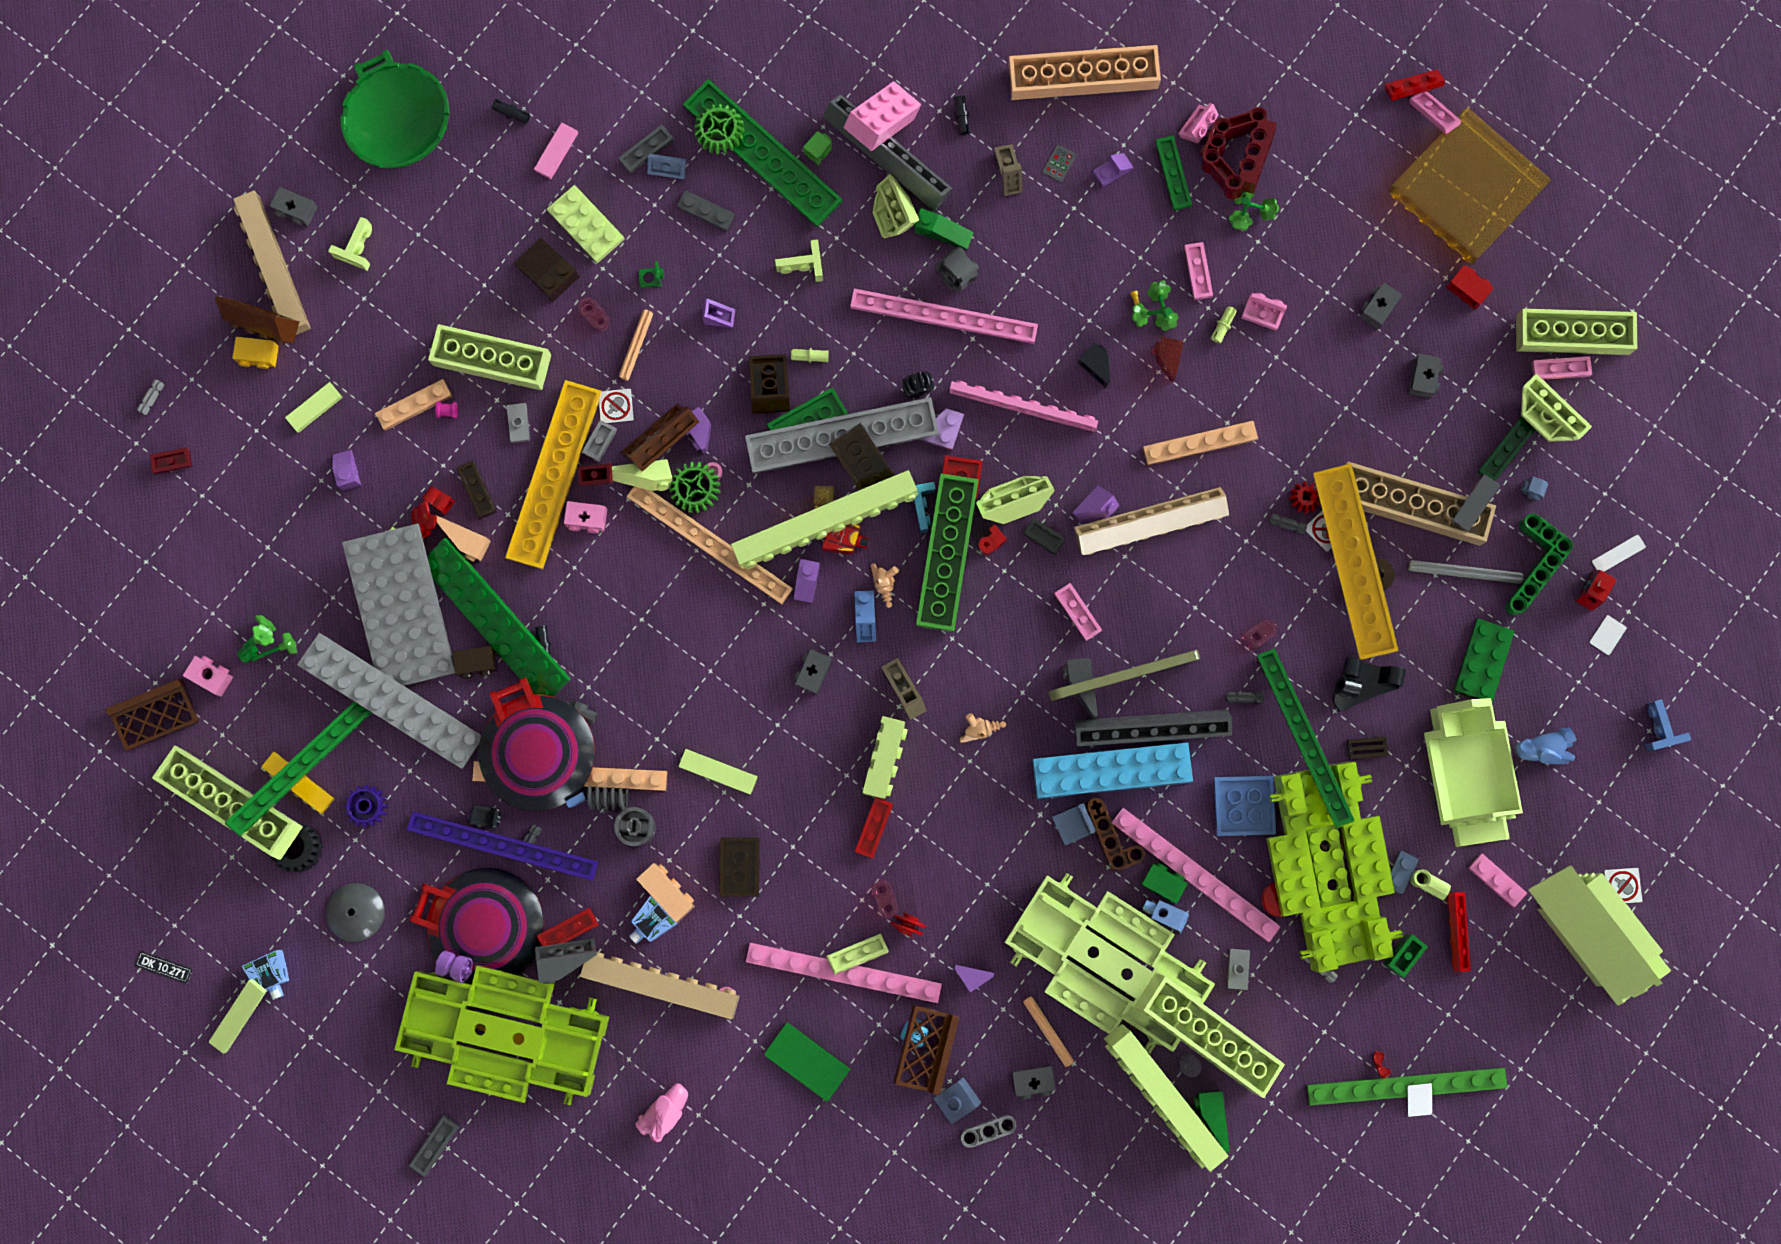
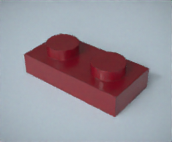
[150,447,192,475]

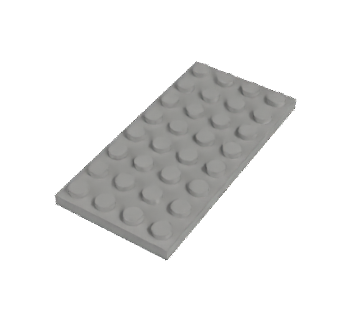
[342,524,455,686]

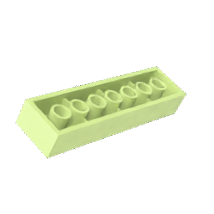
[152,745,303,860]
[1134,973,1285,1098]
[1104,1024,1229,1172]

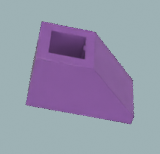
[685,407,711,454]

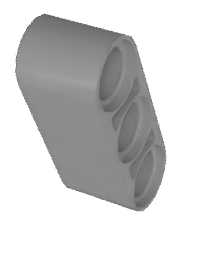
[960,1114,1016,1148]

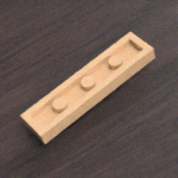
[375,379,453,431]

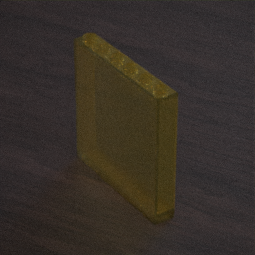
[1389,107,1551,264]

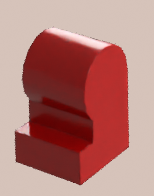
[422,486,455,515]
[979,525,1007,555]

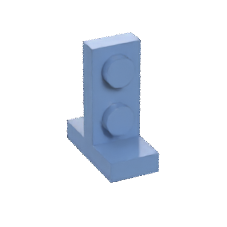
[855,590,876,643]
[1645,699,1691,752]

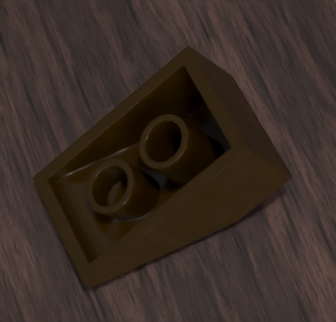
[514,238,579,302]
[749,354,790,414]

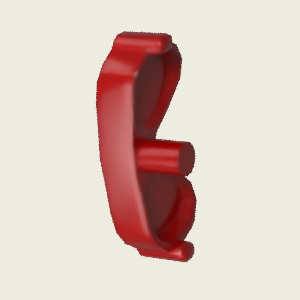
[1373,1051,1391,1079]

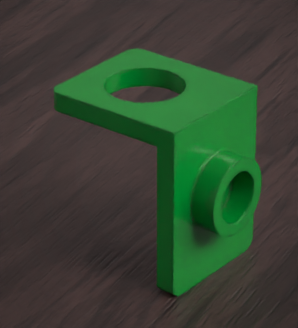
[639,261,664,288]

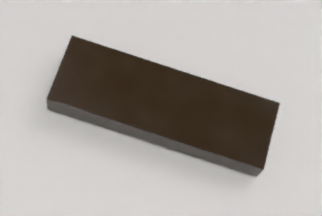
[456,460,497,519]

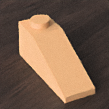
[436,515,491,562]

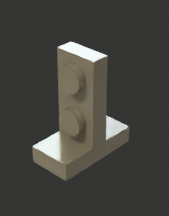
[994,144,1022,196]

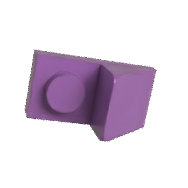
[1093,153,1134,188]

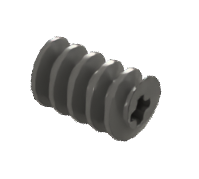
[587,786,629,812]

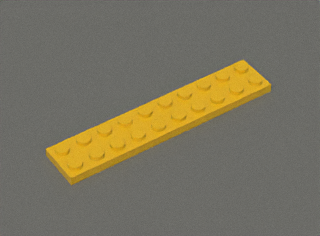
[505,380,602,570]
[1313,463,1399,660]

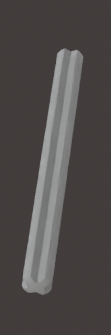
[1408,560,1523,584]

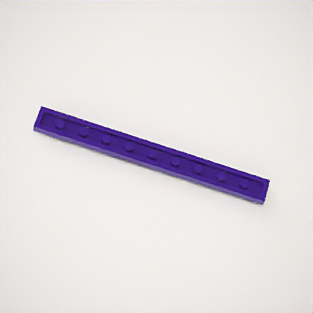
[407,812,599,881]

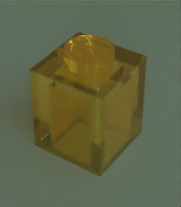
[814,486,834,509]

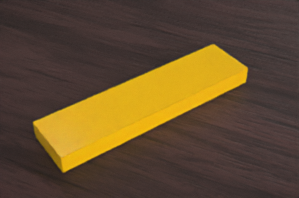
[262,752,335,814]

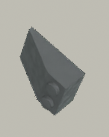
[1061,658,1098,719]
[535,938,597,984]

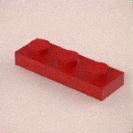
[1385,69,1445,101]
[855,797,893,859]
[537,907,599,946]

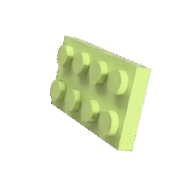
[547,185,625,263]

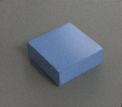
[565,792,587,808]

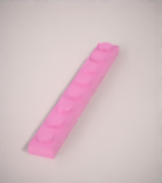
[950,381,1098,432]

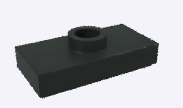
[1023,518,1065,555]

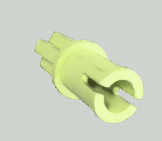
[1210,306,1237,344]
[791,348,829,363]

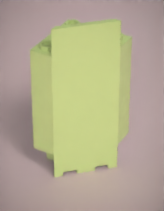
[1424,698,1523,847]
[1528,865,1671,1006]

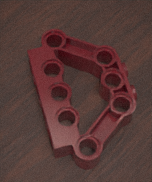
[1200,107,1277,200]

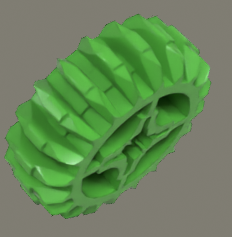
[694,104,744,155]
[669,462,721,513]

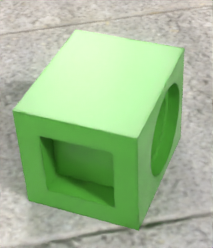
[803,131,832,165]

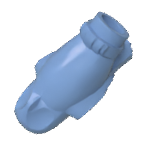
[1515,727,1577,764]

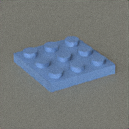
[1214,776,1276,836]

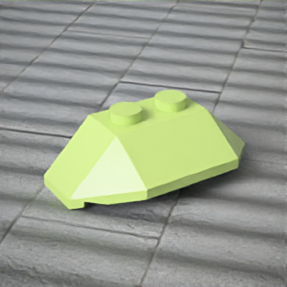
[873,174,919,238]
[1521,374,1592,442]
[976,476,1054,524]

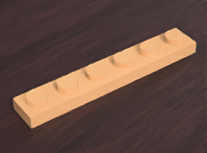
[1143,421,1258,466]

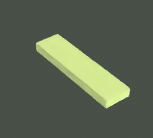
[679,749,758,795]
[209,979,267,1054]

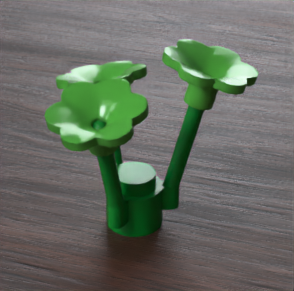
[237,615,297,663]

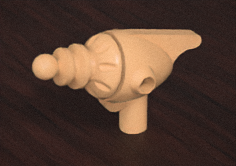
[871,564,899,608]
[960,713,1006,743]

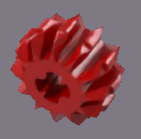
[1289,481,1321,514]

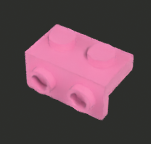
[1178,103,1219,144]
[1241,293,1287,331]

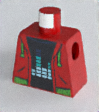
[1575,570,1617,611]

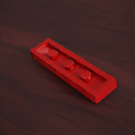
[1447,892,1471,972]

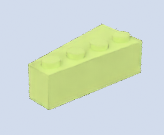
[863,716,908,800]

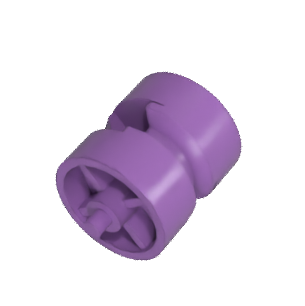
[435,951,473,983]

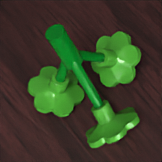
[1229,191,1279,230]
[1132,281,1178,332]

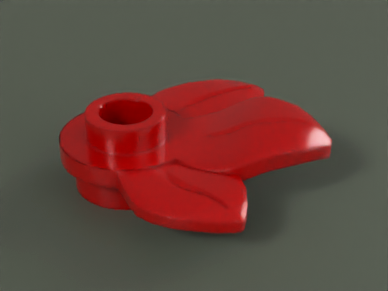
[411,501,437,539]

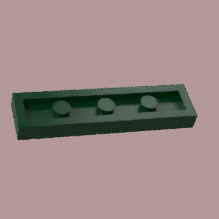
[1477,416,1536,481]

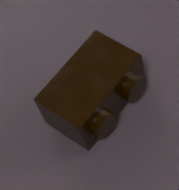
[453,646,497,679]

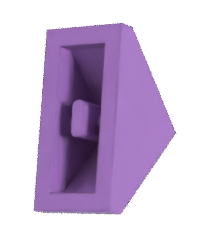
[702,298,735,328]
[954,965,994,992]

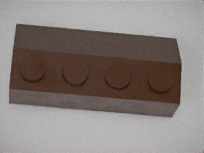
[215,296,300,345]

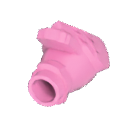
[635,1083,688,1142]

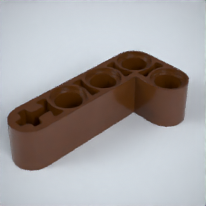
[1086,798,1145,871]

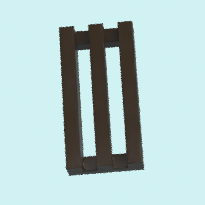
[1347,737,1389,759]

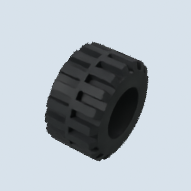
[270,823,323,872]

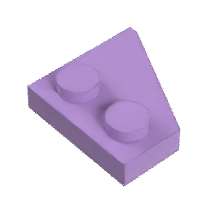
[919,409,964,451]

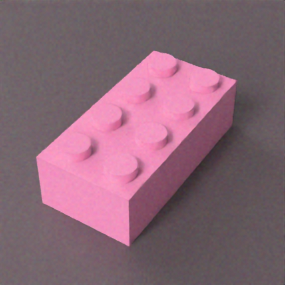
[843,81,921,151]

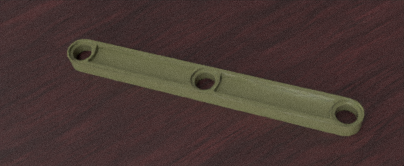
[1048,650,1201,701]

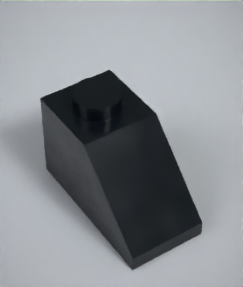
[1078,343,1110,388]

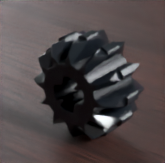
[902,371,934,398]

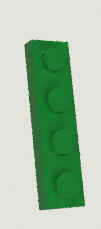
[1155,135,1192,211]

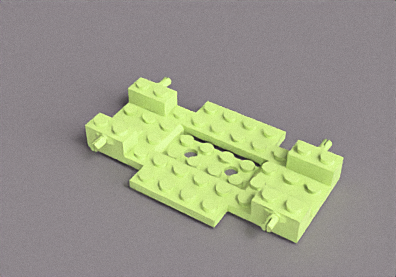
[1004,873,1215,1054]

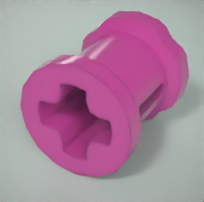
[435,401,458,419]

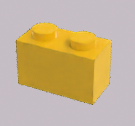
[232,337,279,369]

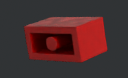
[1446,265,1494,310]

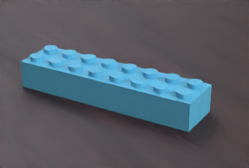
[1032,743,1193,799]

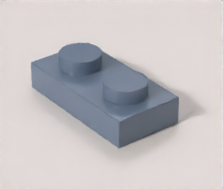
[647,154,686,179]
[1390,850,1419,894]

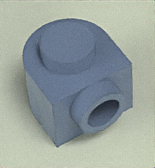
[1521,476,1548,501]

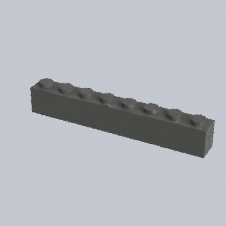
[823,94,952,211]
[1074,710,1232,746]

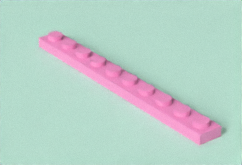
[850,289,1038,344]
[1112,808,1281,942]
[746,943,942,1003]

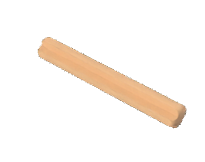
[619,309,653,381]
[1023,996,1074,1067]

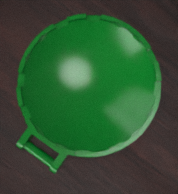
[340,49,449,169]

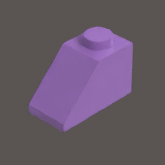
[332,450,361,491]
[1072,485,1119,524]
[794,559,820,603]

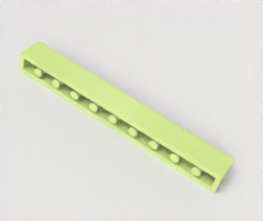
[731,470,918,569]

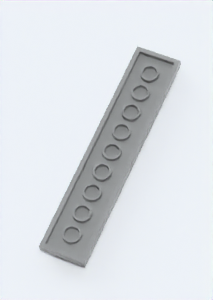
[745,397,939,474]
[297,633,481,770]

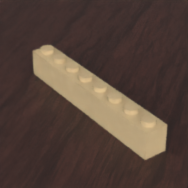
[233,190,311,335]
[1074,487,1229,555]
[580,952,740,1019]

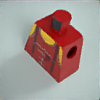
[822,523,870,555]

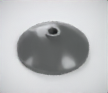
[326,883,385,942]

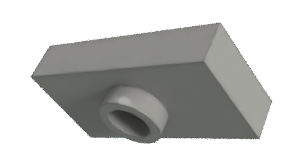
[507,403,530,443]
[582,420,617,462]
[1227,949,1250,990]

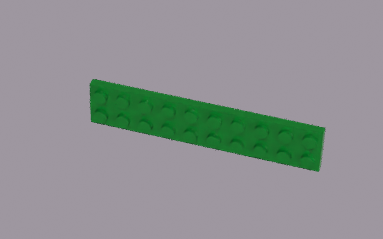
[683,79,843,228]
[427,538,571,697]

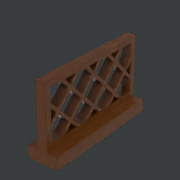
[621,403,699,472]
[105,679,199,751]
[893,1005,960,1095]

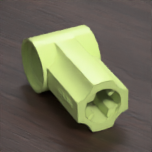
[1410,869,1451,901]

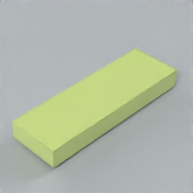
[285,382,343,433]
[827,934,889,975]

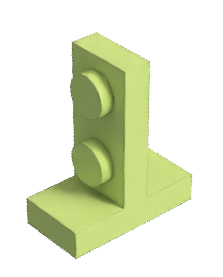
[328,217,372,271]
[775,240,823,282]

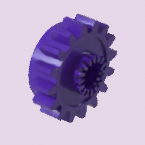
[343,785,388,828]

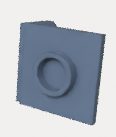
[1052,803,1096,846]
[933,1077,981,1125]

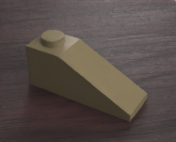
[881,658,927,720]

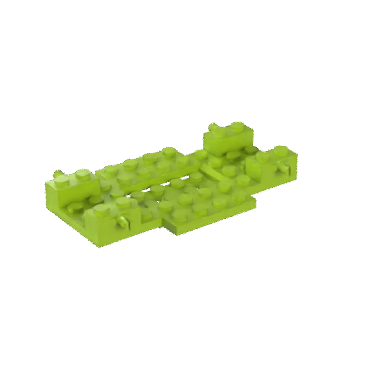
[1266,762,1403,973]
[394,966,610,1105]

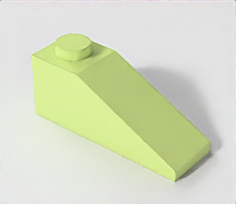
[612,459,672,491]

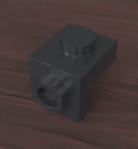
[468,804,501,828]

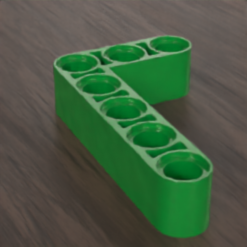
[1505,513,1573,616]

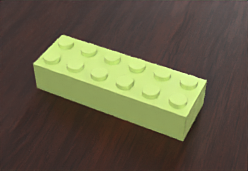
[1516,309,1637,355]
[428,324,551,391]

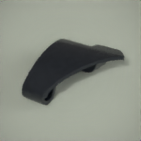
[1333,657,1406,712]

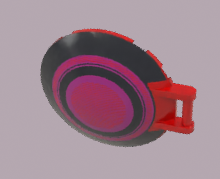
[478,677,595,811]
[409,868,544,985]

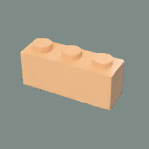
[637,863,695,923]

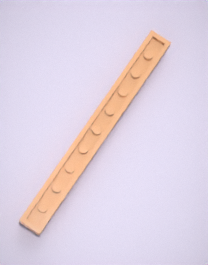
[627,486,793,605]
[472,761,668,791]

